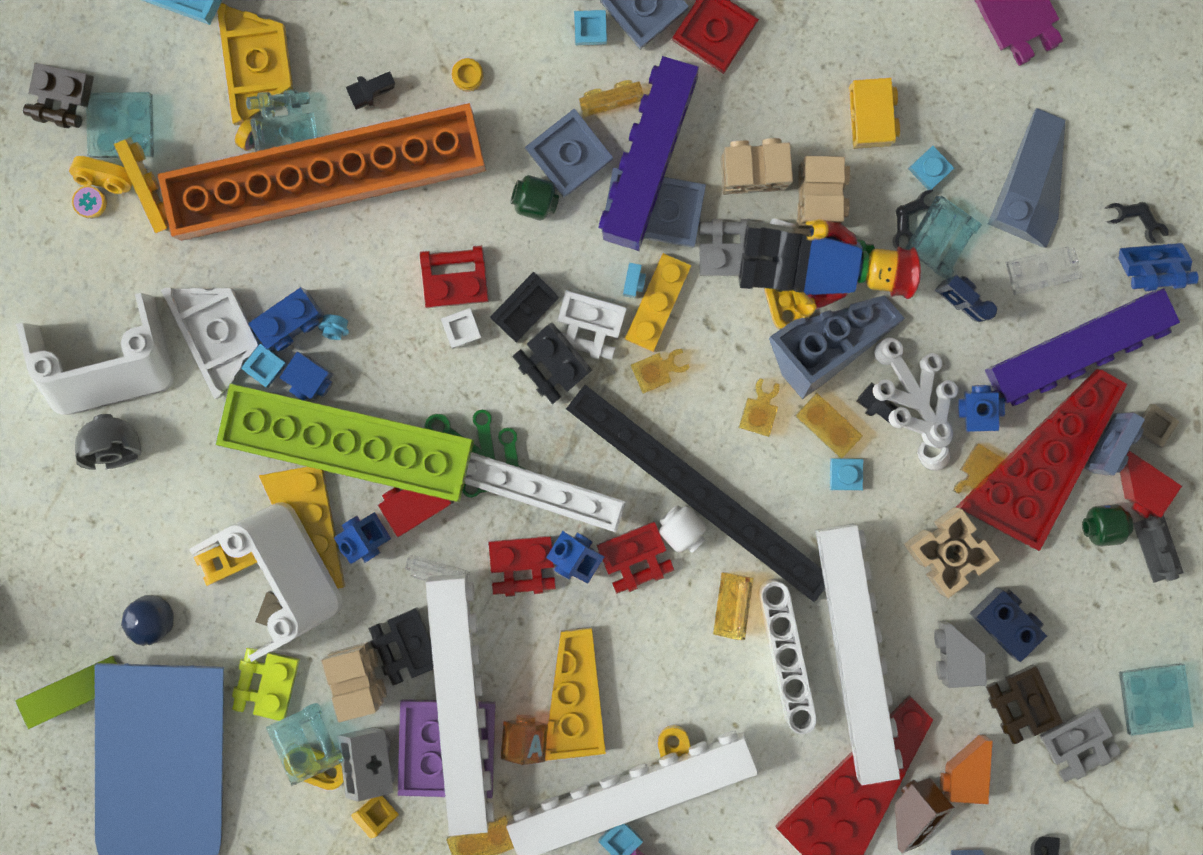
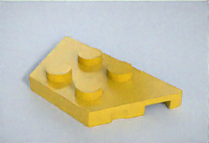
[217,3,293,126]

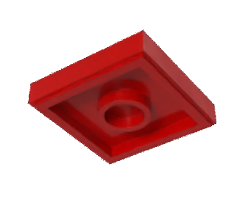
[672,0,759,74]

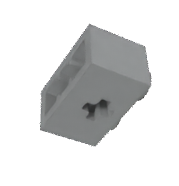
[337,727,395,802]

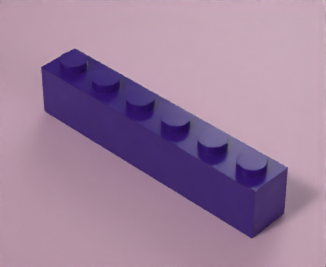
[599,56,699,251]
[985,288,1180,406]

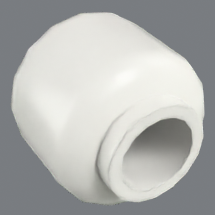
[659,505,706,552]

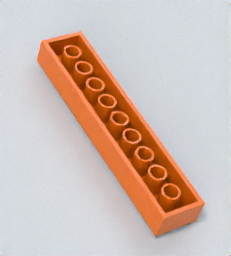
[157,103,486,241]

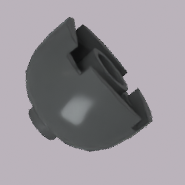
[75,414,141,470]

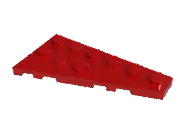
[956,369,1128,551]
[775,695,933,855]

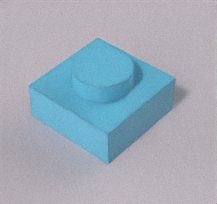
[574,10,607,46]
[908,146,954,190]
[623,263,646,299]
[241,343,287,388]
[830,458,863,491]
[598,823,643,855]

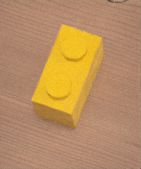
[849,78,900,149]

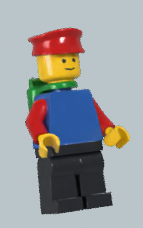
[738,219,921,318]

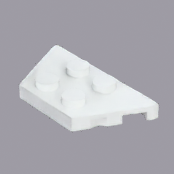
[161,288,260,399]

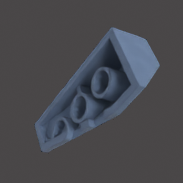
[988,108,1065,248]
[769,295,905,399]

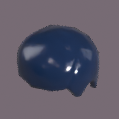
[121,595,174,646]

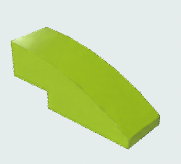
[15,656,117,729]

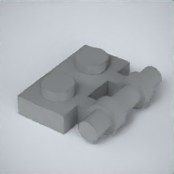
[699,219,763,276]
[1039,706,1121,783]

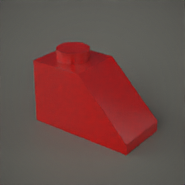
[1120,451,1182,519]
[378,487,454,537]

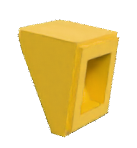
[351,796,399,839]

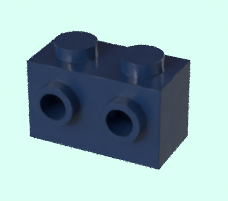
[969,588,1047,662]

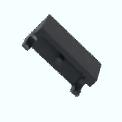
[490,271,559,343]

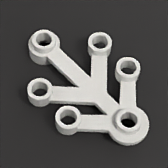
[873,338,958,448]

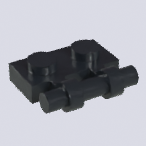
[512,322,593,405]
[368,607,434,686]

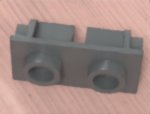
[1133,514,1184,583]

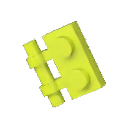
[232,648,300,722]

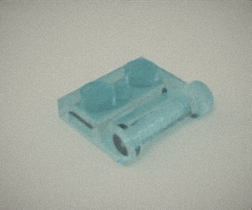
[905,196,982,279]
[266,703,344,786]

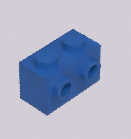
[248,287,324,352]

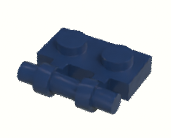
[935,275,997,322]

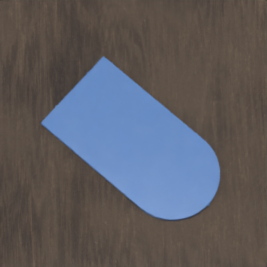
[95,663,224,855]

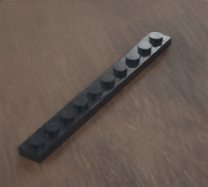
[566,385,825,602]

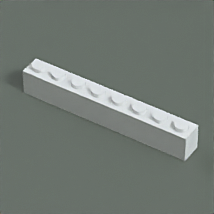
[815,524,903,785]
[426,574,494,836]
[506,731,758,855]

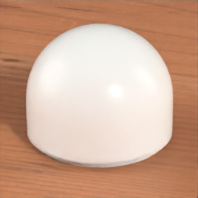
[917,442,951,471]

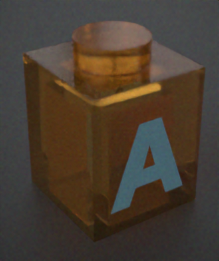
[500,715,548,765]

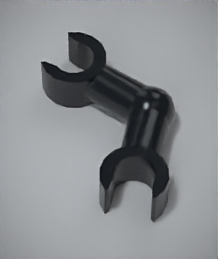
[892,190,939,249]
[1105,202,1169,244]

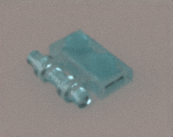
[246,89,318,152]

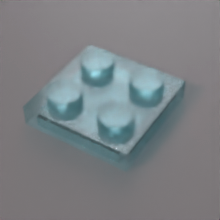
[86,92,154,158]
[1119,663,1194,736]

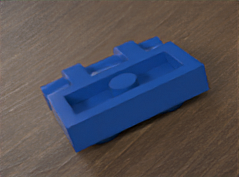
[1118,243,1199,291]

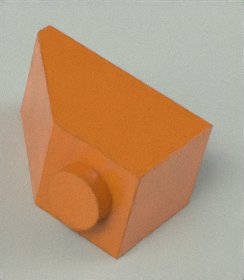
[940,735,993,804]

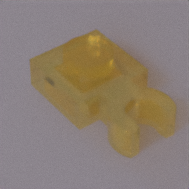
[630,349,690,394]
[738,378,780,437]
[953,443,1004,494]

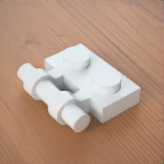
[557,290,626,360]

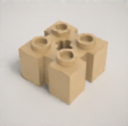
[720,138,793,195]
[797,156,850,229]
[904,507,1000,598]
[321,642,387,723]

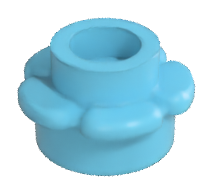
[318,314,349,340]

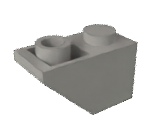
[934,621,987,688]

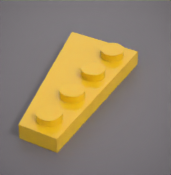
[259,467,345,589]
[543,627,606,761]

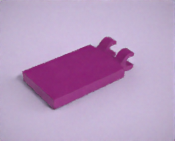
[974,0,1063,66]

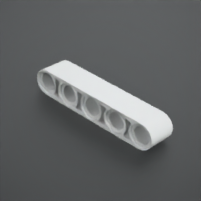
[758,579,816,734]

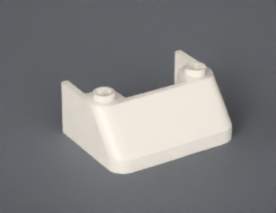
[16,293,174,415]
[189,502,343,662]

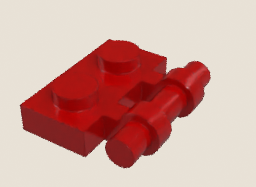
[596,521,674,594]
[488,536,556,597]

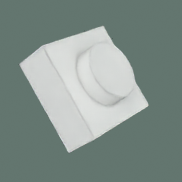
[441,308,482,349]

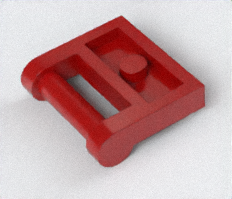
[420,245,489,308]

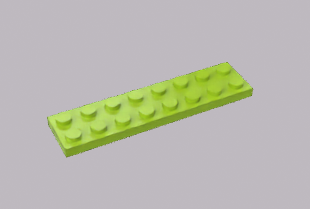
[216,384,474,502]

